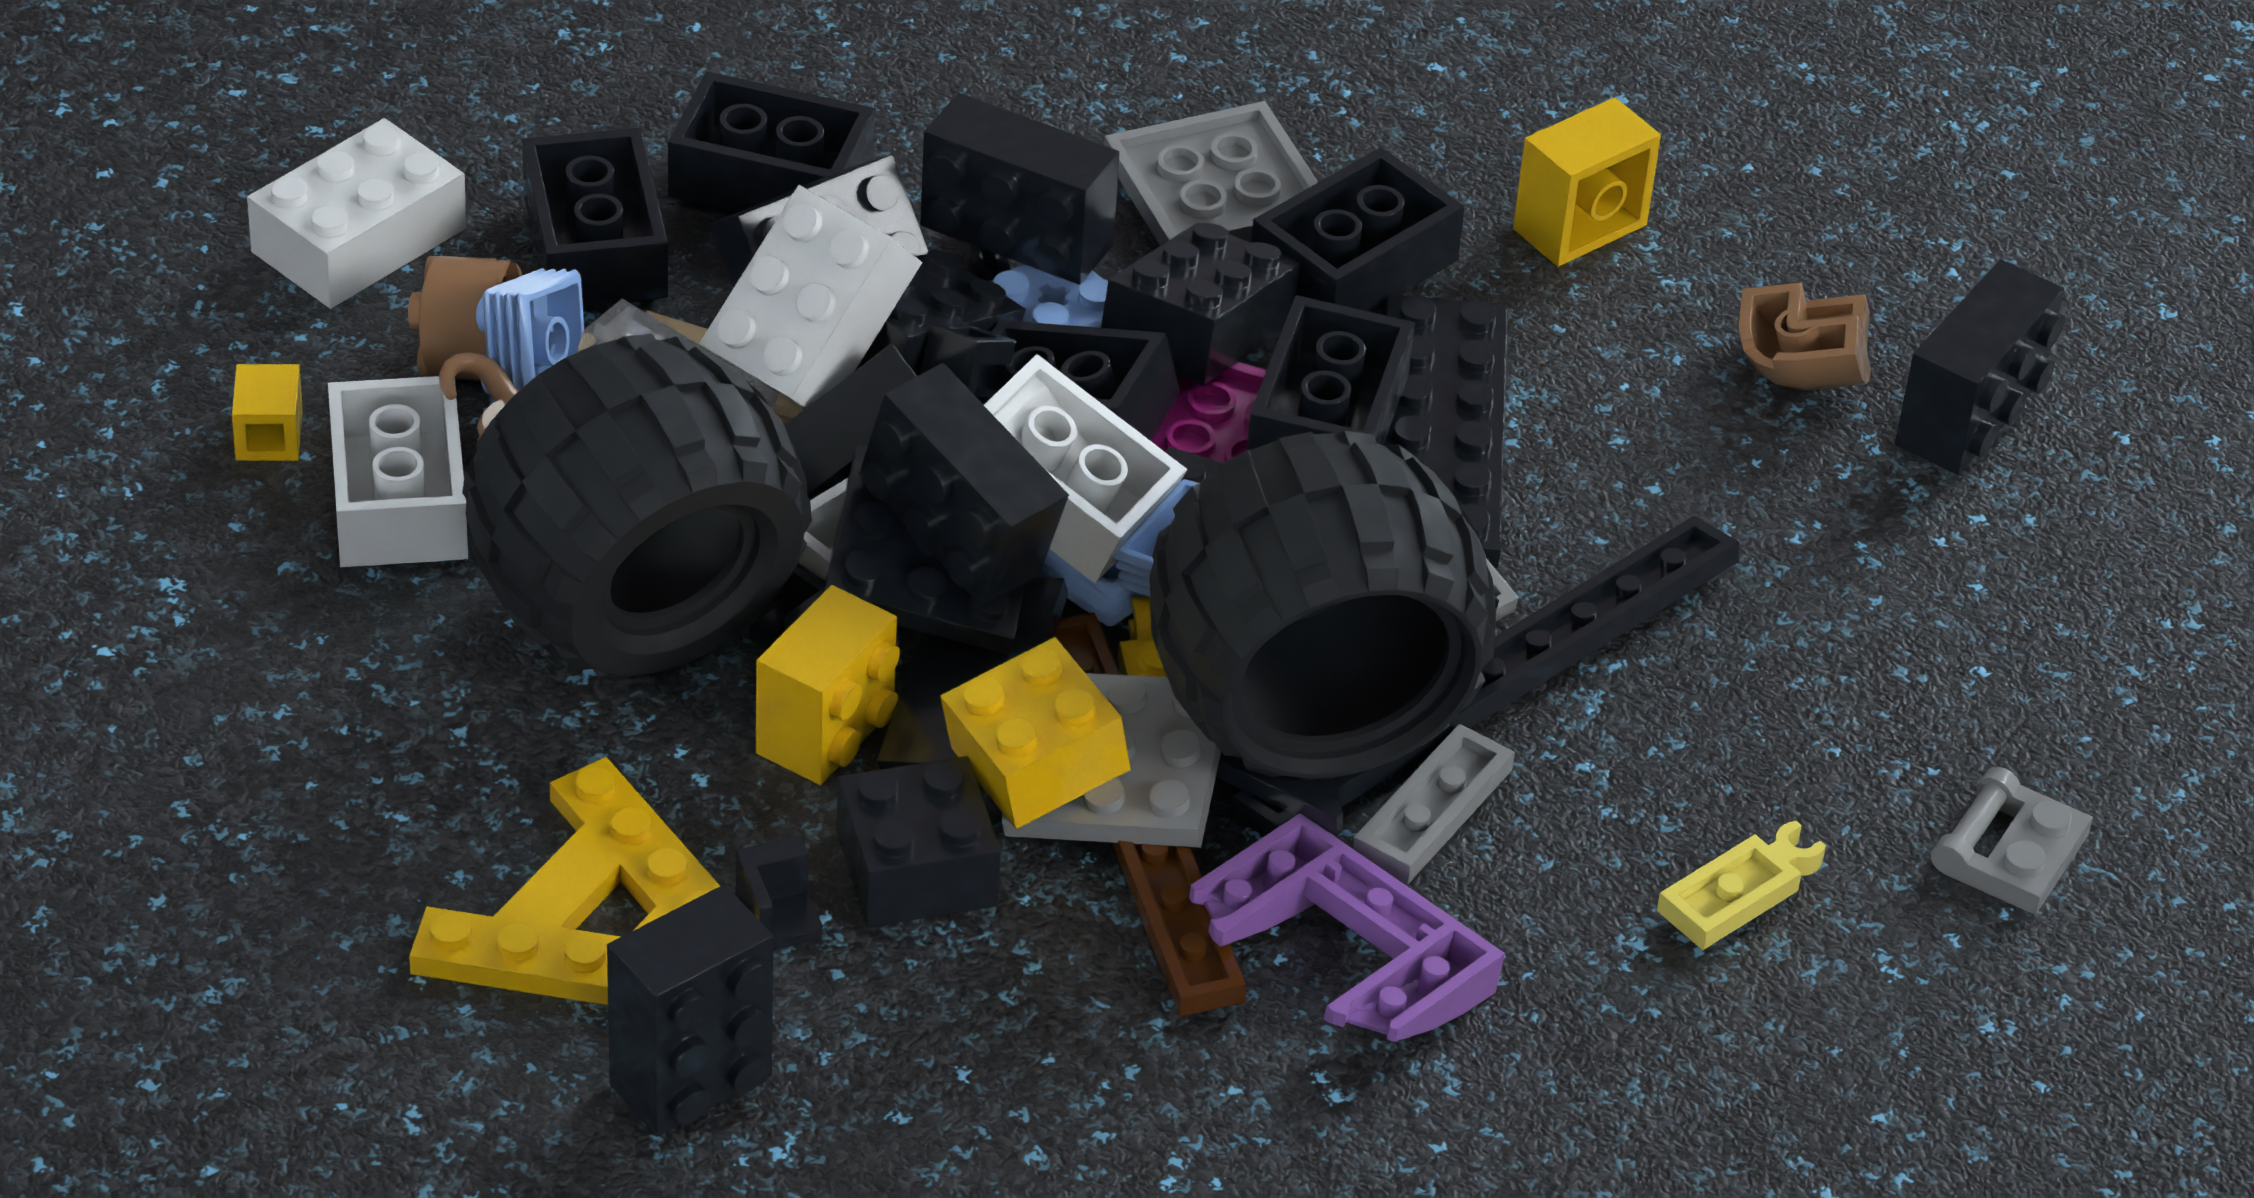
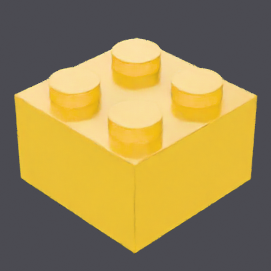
[1513,97,1661,267]
[756,585,900,786]
[940,637,1131,829]

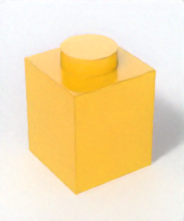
[232,364,303,461]

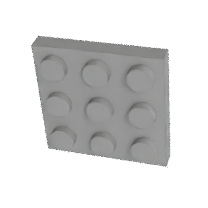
[1104,101,1318,246]
[1002,673,1221,848]

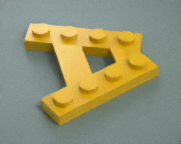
[409,757,720,1005]

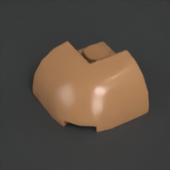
[1739,282,1871,390]

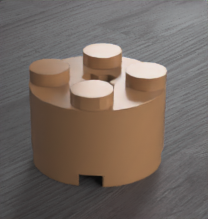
[408,256,523,381]

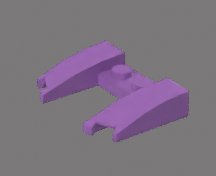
[1189,813,1505,1042]

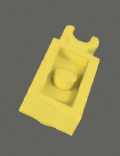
[1657,821,1826,950]

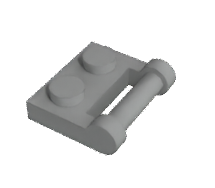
[1930,767,2093,915]

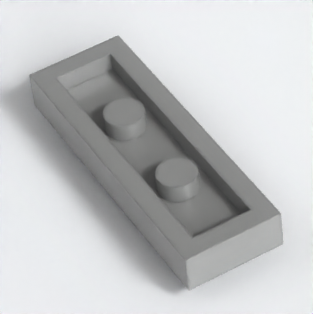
[1353,724,1515,884]

